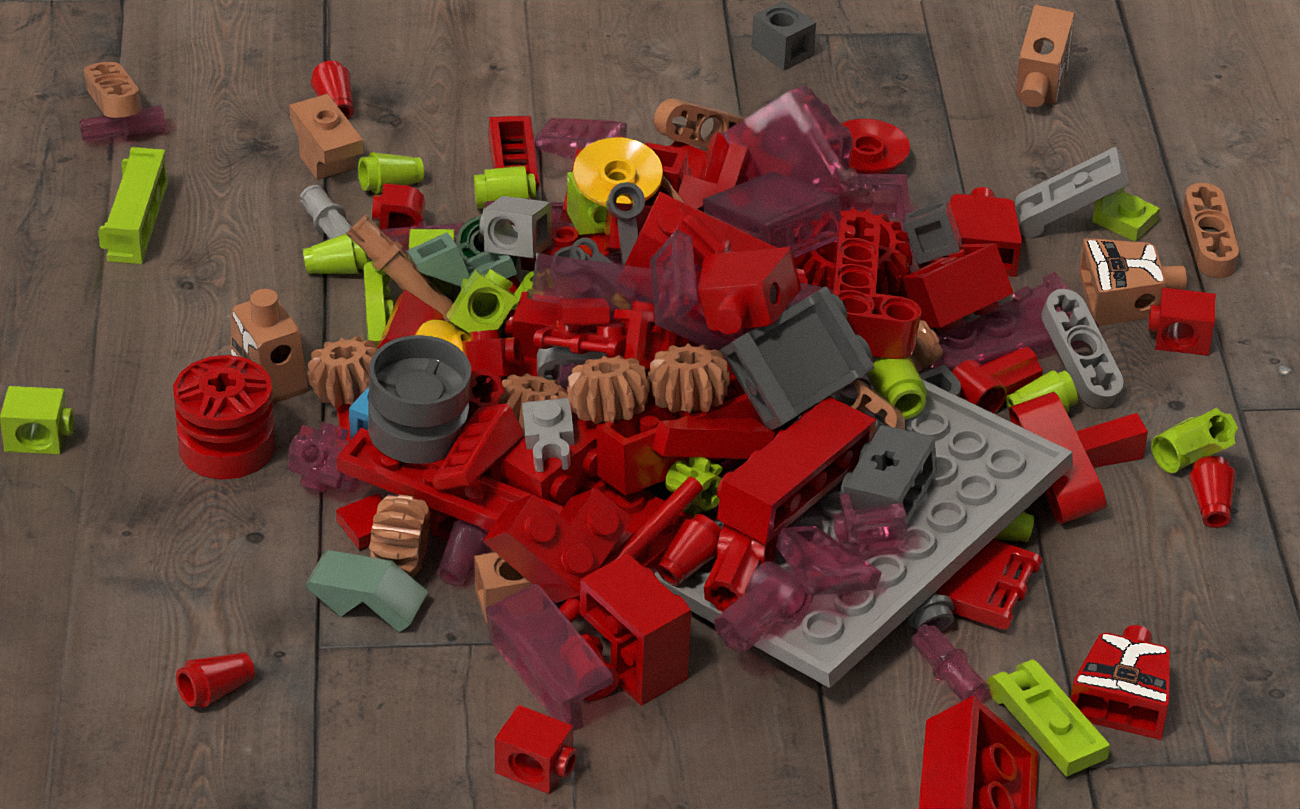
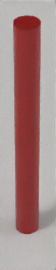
[556,476,703,625]

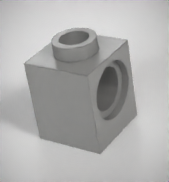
[480,196,552,258]

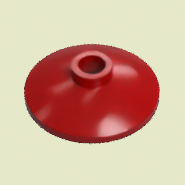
[826,119,910,174]

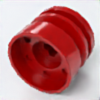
[173,355,276,480]

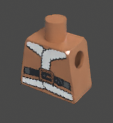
[1016,5,1075,107]
[1078,238,1187,326]
[230,289,308,404]

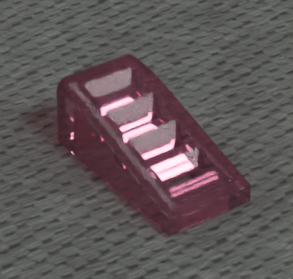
[534,118,627,160]

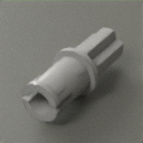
[299,185,352,239]

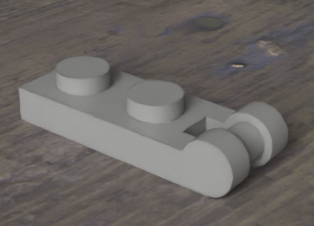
[1015,146,1129,238]

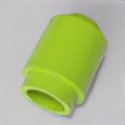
[473,166,536,209]
[868,357,927,419]

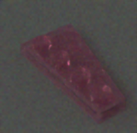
[927,271,1099,372]

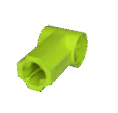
[1151,408,1238,473]

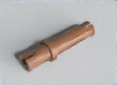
[346,214,453,322]

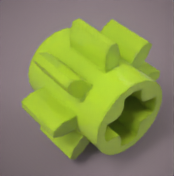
[665,457,723,516]

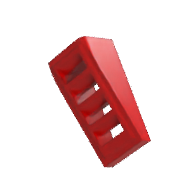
[487,116,540,188]
[432,403,525,490]

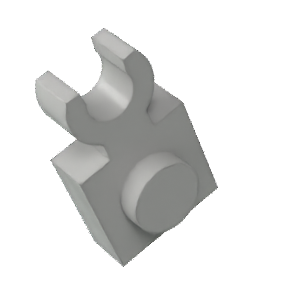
[522,398,575,472]

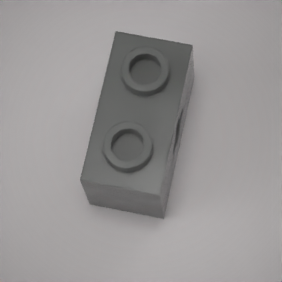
[840,425,937,535]

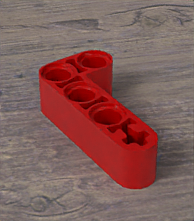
[831,213,921,359]

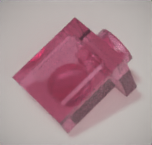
[832,493,909,561]

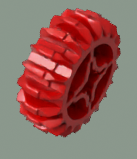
[792,205,912,295]

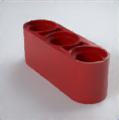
[1009,392,1106,524]

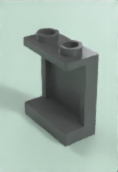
[720,287,874,430]

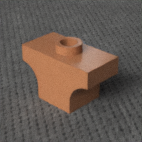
[289,94,364,180]

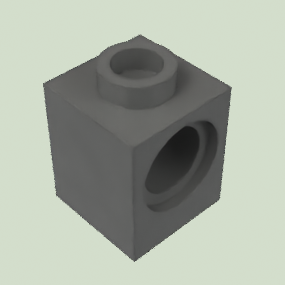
[752,1,816,70]
[903,200,962,265]

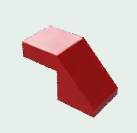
[678,143,752,214]

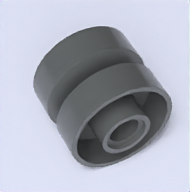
[368,335,471,464]

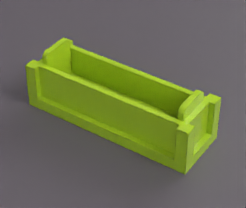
[98,147,168,264]

